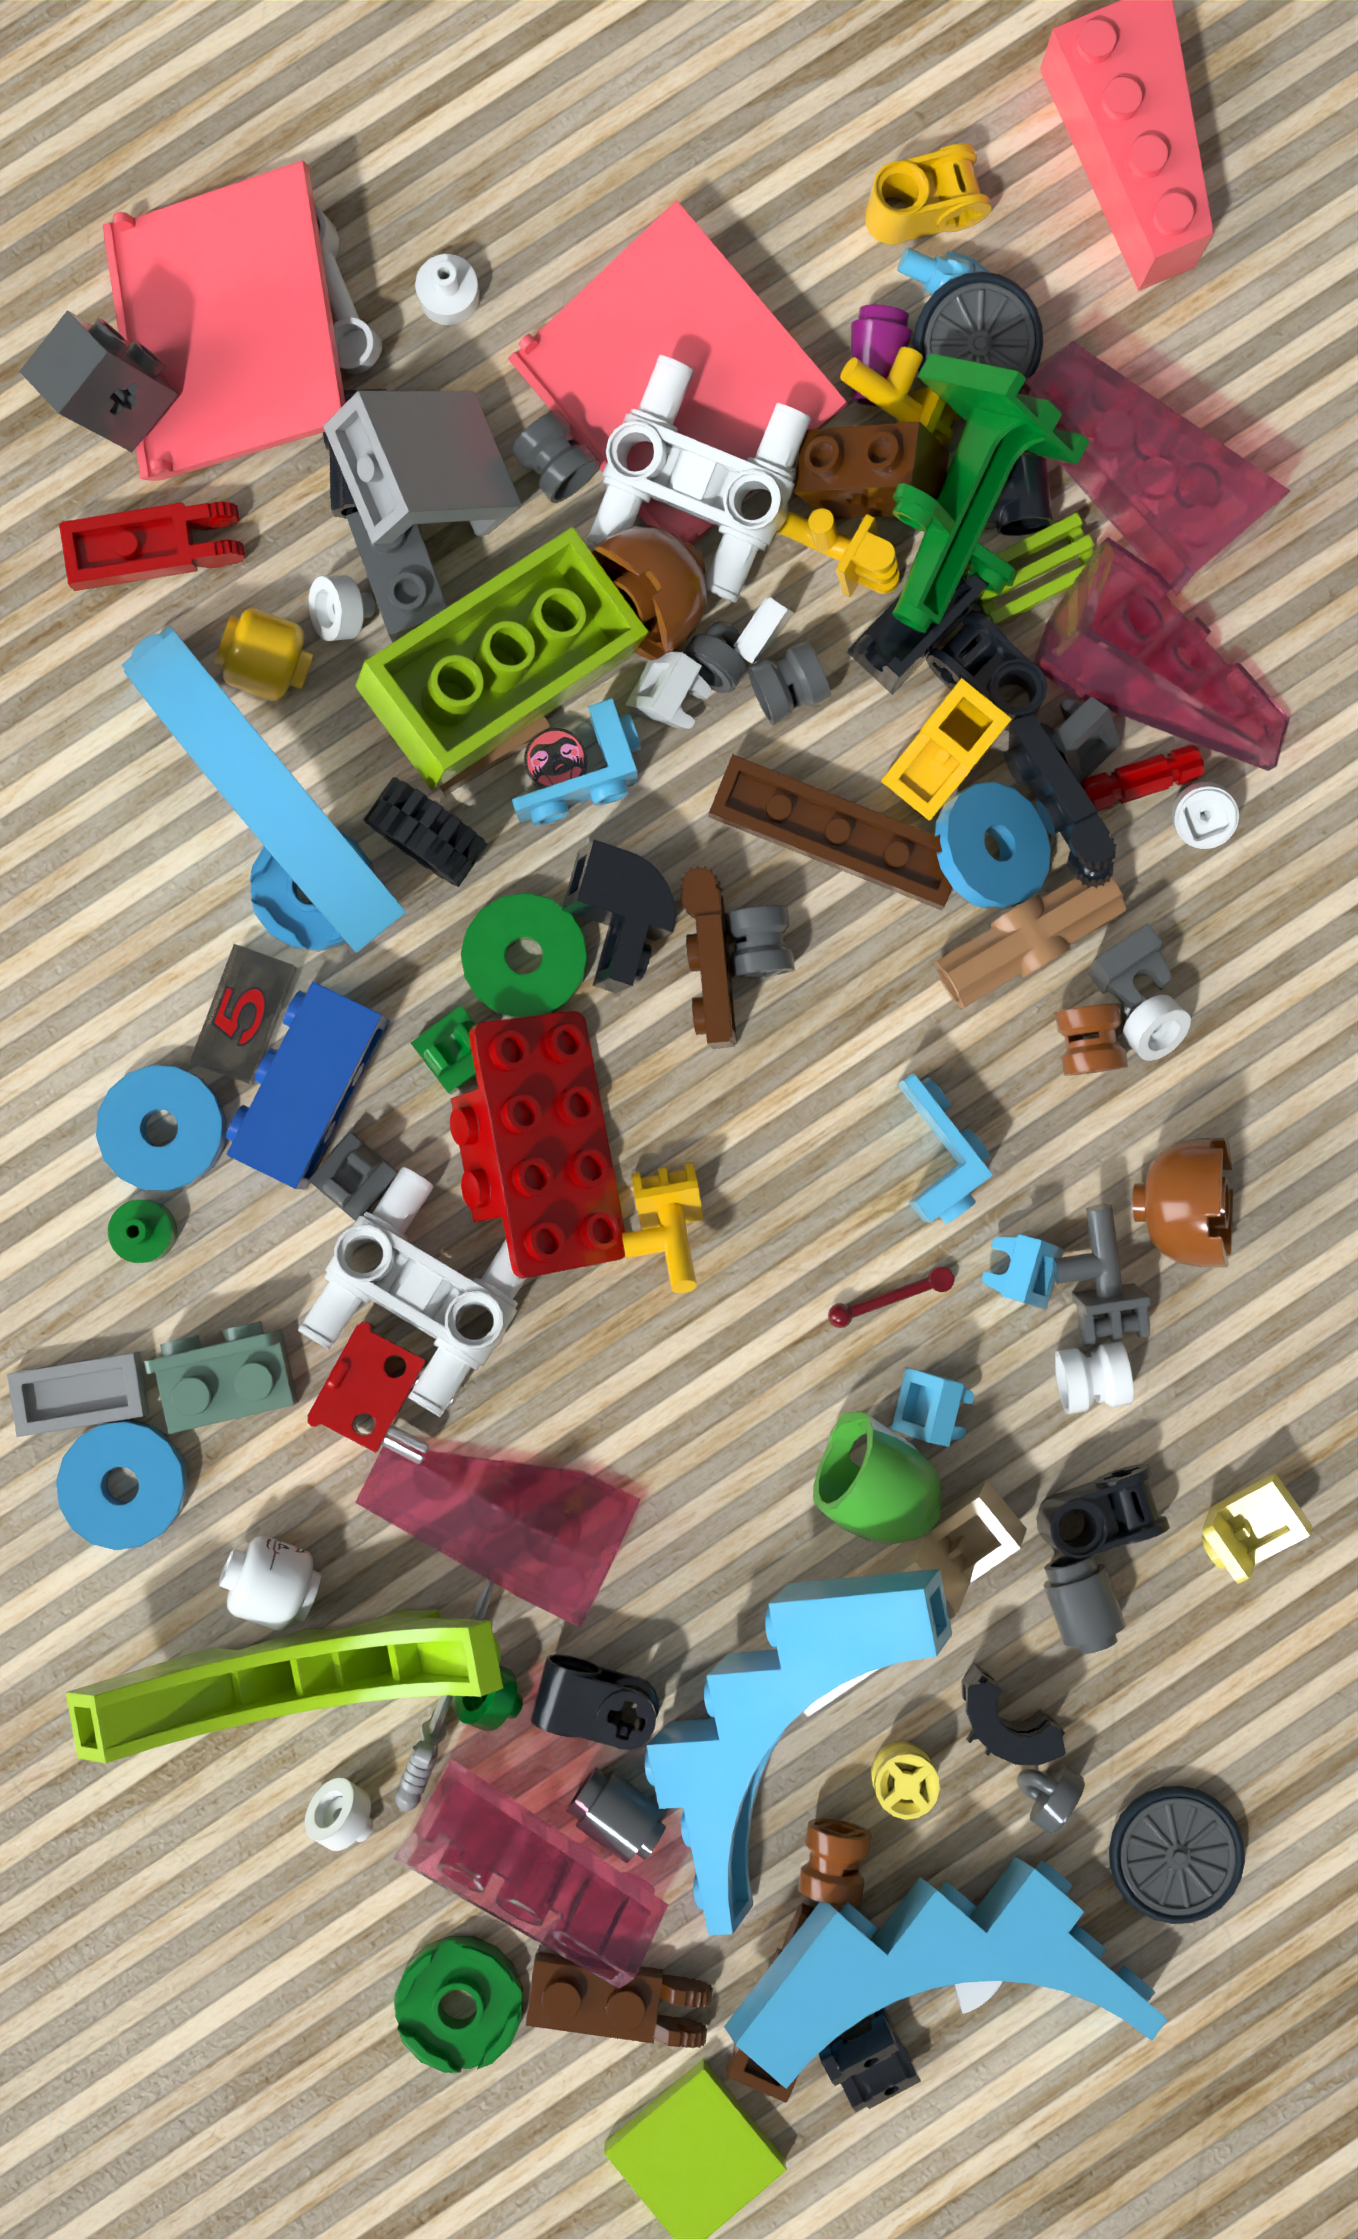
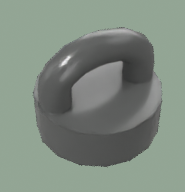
[683,621,746,693]
[1017,1764,1085,1833]

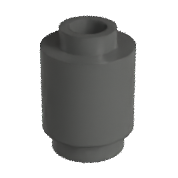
[1044,1555,1126,1654]
[566,1767,666,1863]

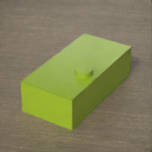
[355,527,649,791]

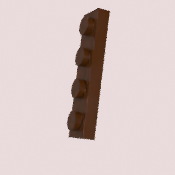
[708,754,952,911]

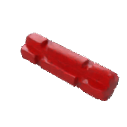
[1080,744,1205,812]

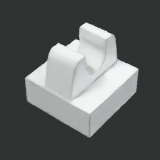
[625,652,711,729]

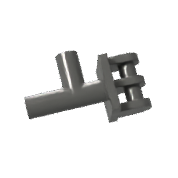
[1053,1204,1151,1346]

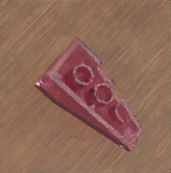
[1033,537,1290,771]
[355,1446,640,1628]

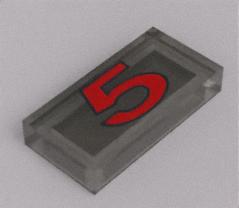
[190,944,297,1085]

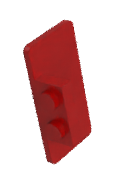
[450,1011,626,1279]

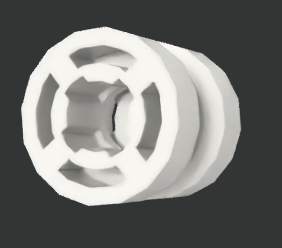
[1054,1341,1134,1414]

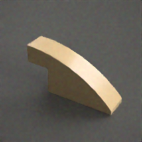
[803,1479,1027,1717]

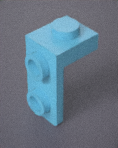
[512,698,642,826]
[897,1073,993,1224]

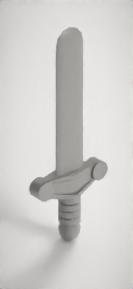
[395,1579,494,1811]

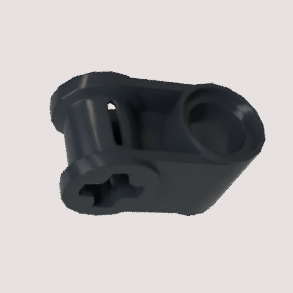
[926,610,1047,731]
[1036,1464,1170,1559]
[531,1654,660,1750]

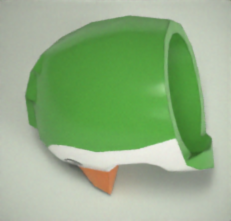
[813,1411,942,1545]

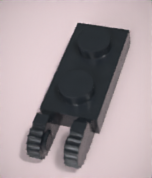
[1004,714,1116,888]

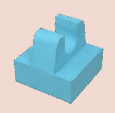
[982,1234,1064,1310]
[891,1367,974,1447]

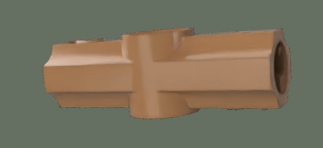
[934,876,1127,1010]

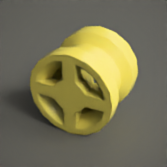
[870,1741,940,1820]

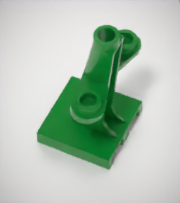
[892,353,1090,633]

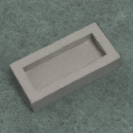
[7,1351,149,1437]

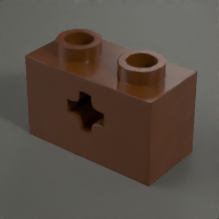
[794,421,949,519]

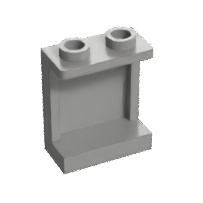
[323,391,522,545]

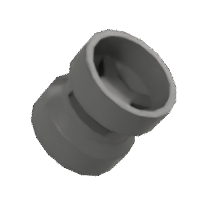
[512,410,600,503]
[747,641,831,725]
[724,905,795,979]

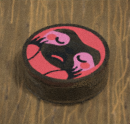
[524,728,588,789]

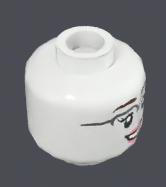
[219,1536,321,1631]

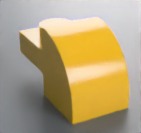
[881,678,1012,821]

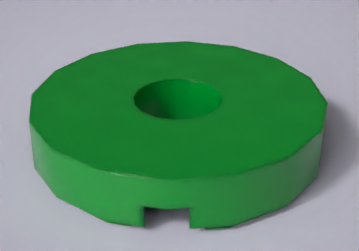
[461,893,588,1018]
[394,1936,523,2073]

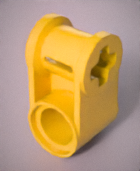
[864,143,991,245]

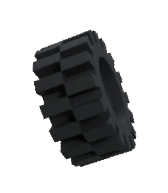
[363,777,488,887]

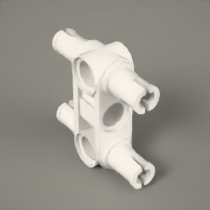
[587,355,811,603]
[298,1167,526,1417]

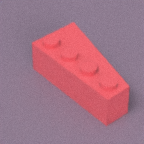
[1040,0,1214,291]

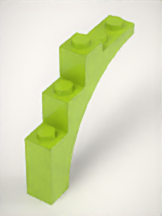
[66,1609,503,1763]

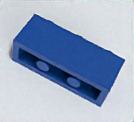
[226,981,390,1190]

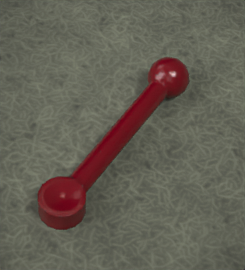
[828,1267,955,1328]

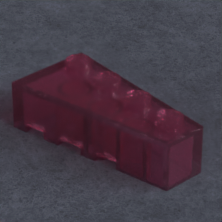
[1020,341,1290,596]
[393,1759,669,1989]

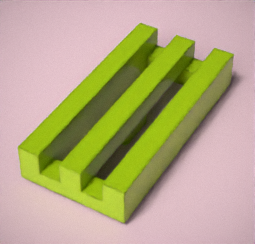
[963,512,1106,627]

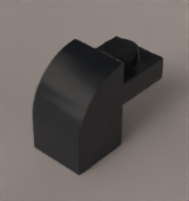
[562,839,676,993]

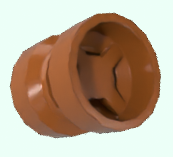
[1055,1003,1128,1076]
[798,1818,872,1905]

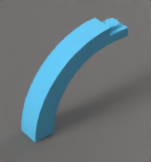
[122,626,406,953]

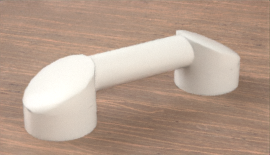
[315,206,382,374]

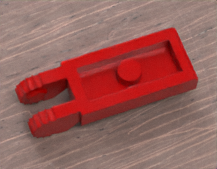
[59,501,245,591]

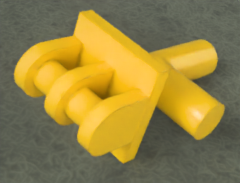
[840,347,961,445]
[776,508,900,597]
[622,1162,704,1294]

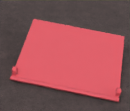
[102,160,345,481]
[507,200,848,545]

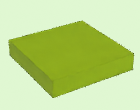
[604,2058,787,2239]

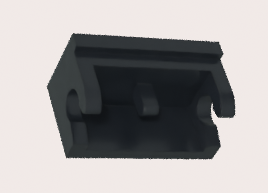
[847,574,987,695]

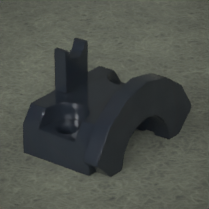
[961,1663,1066,1765]
[819,2007,921,2113]

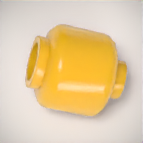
[214,608,314,701]

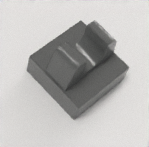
[1040,696,1121,784]
[1088,923,1171,1009]
[308,1132,399,1221]

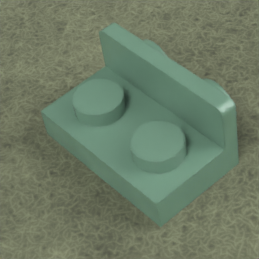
[144,1321,298,1434]

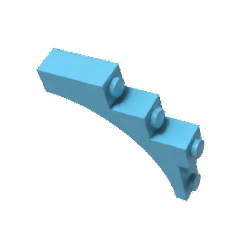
[645,1569,952,1935]
[724,1857,1168,2089]

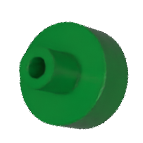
[108,1199,177,1263]
[454,1665,523,1731]

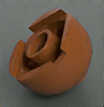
[591,525,707,661]
[1132,1138,1233,1267]

